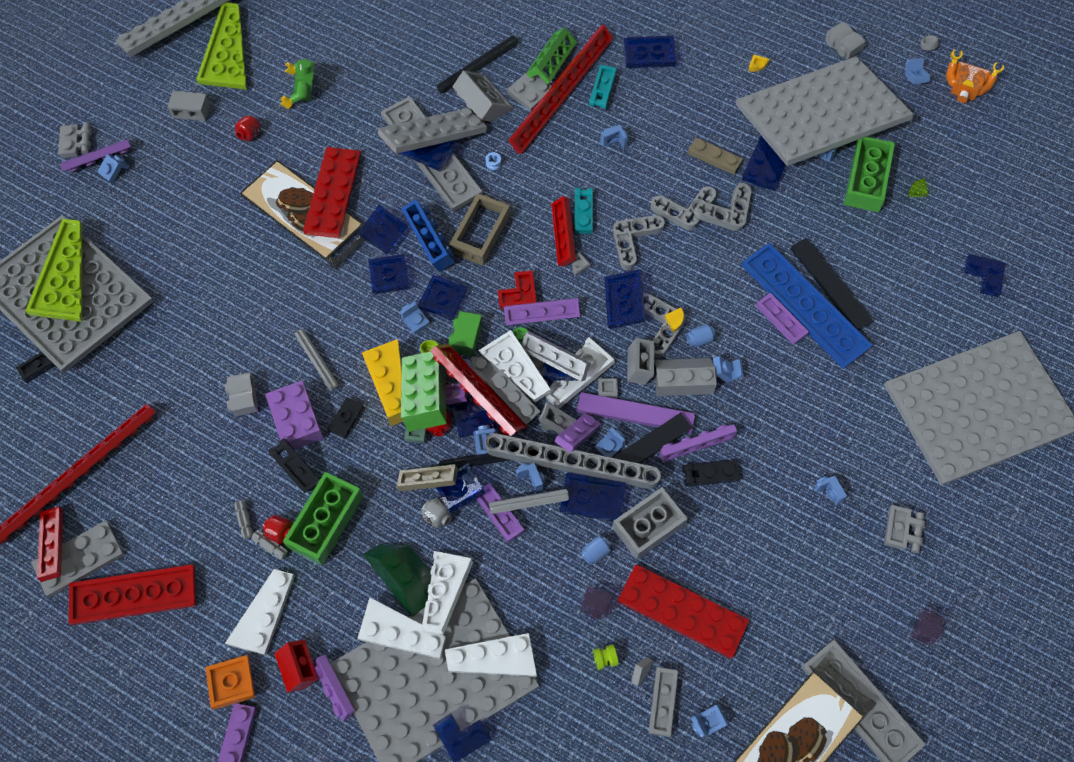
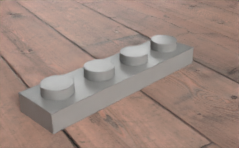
[522,332,591,381]

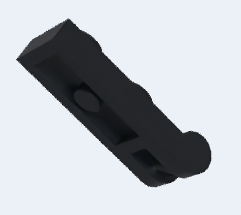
[268,438,320,493]
[682,460,740,487]

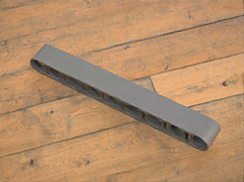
[485,433,661,489]

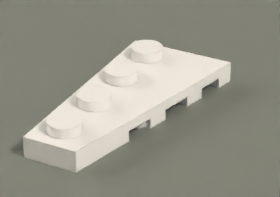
[479,330,552,402]
[545,337,615,409]
[422,551,473,635]
[225,569,295,656]
[358,598,446,659]
[445,633,537,677]

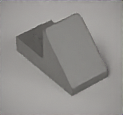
[539,402,576,434]

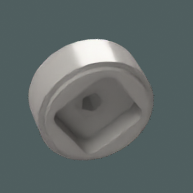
[921,35,938,50]

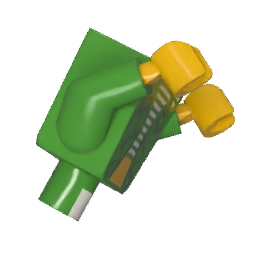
[280,59,315,109]

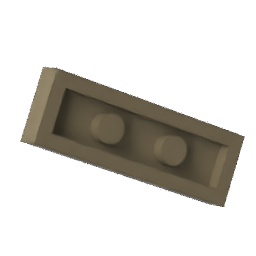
[687,138,743,175]
[397,464,458,491]

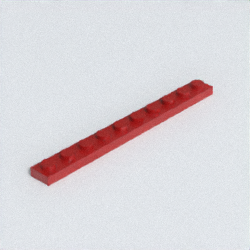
[508,25,613,154]
[0,404,156,545]

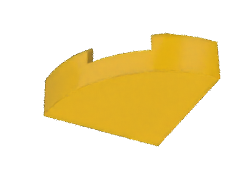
[748,55,769,72]
[664,308,684,333]

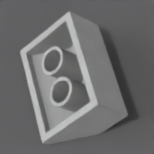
[453,70,513,122]
[654,358,717,396]

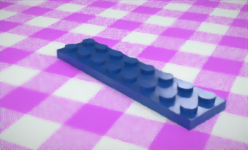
[741,242,873,370]

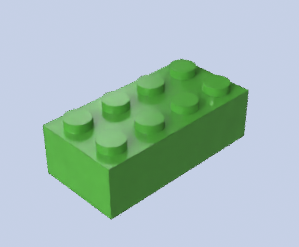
[843,137,895,213]
[401,352,447,432]
[283,472,364,566]

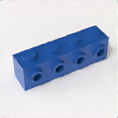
[401,199,455,272]

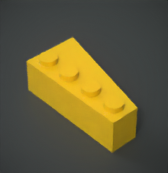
[362,339,403,426]

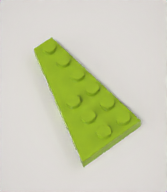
[196,3,247,90]
[25,219,82,322]

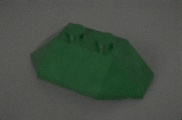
[363,544,432,617]

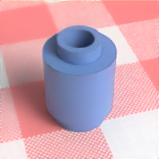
[686,324,716,347]
[580,536,611,566]

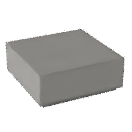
[598,378,618,399]

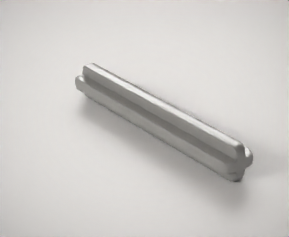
[295,329,338,391]
[489,489,569,514]

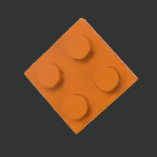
[205,655,256,710]

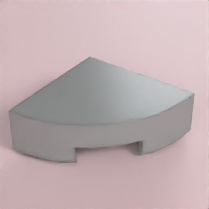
[572,252,590,277]
[631,657,653,686]

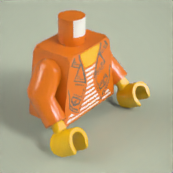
[946,50,1004,103]

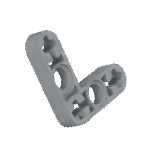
[694,183,751,231]
[651,186,716,230]
[613,215,664,270]
[636,293,686,358]

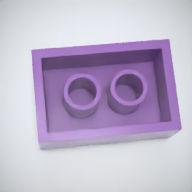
[265,381,324,449]

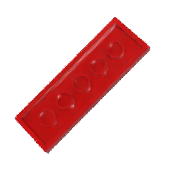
[303,147,361,239]
[430,344,527,436]
[617,564,749,659]
[68,565,196,625]

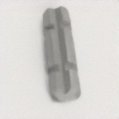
[234,500,253,539]
[251,530,288,560]

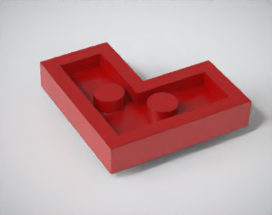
[498,270,536,310]

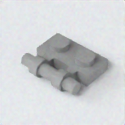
[58,122,92,158]
[884,505,925,553]

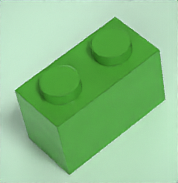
[448,311,483,356]

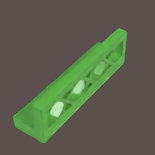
[526,27,577,84]

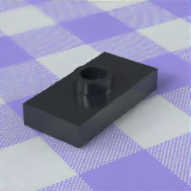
[327,397,364,439]

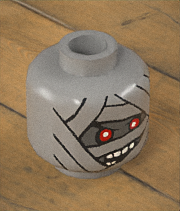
[421,498,452,528]

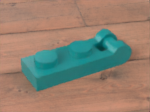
[589,65,616,109]
[575,188,593,234]

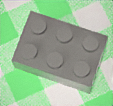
[612,487,687,560]

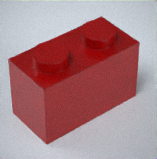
[274,640,318,693]

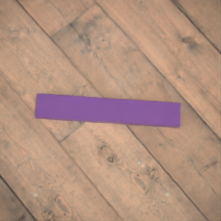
[577,392,695,434]

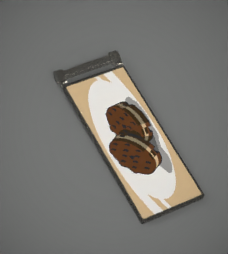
[240,160,374,270]
[733,657,877,762]

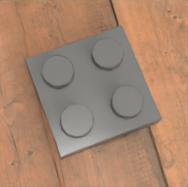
[507,73,551,112]

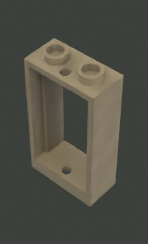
[449,193,510,266]

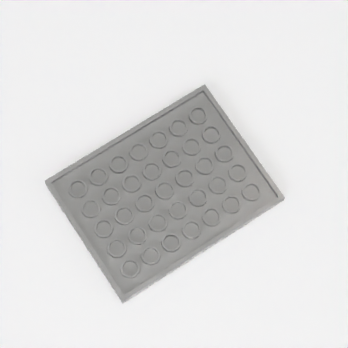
[736,56,913,166]
[0,215,154,374]
[884,331,1074,486]
[330,578,539,762]

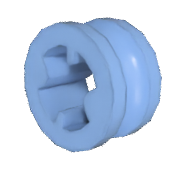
[485,152,501,170]

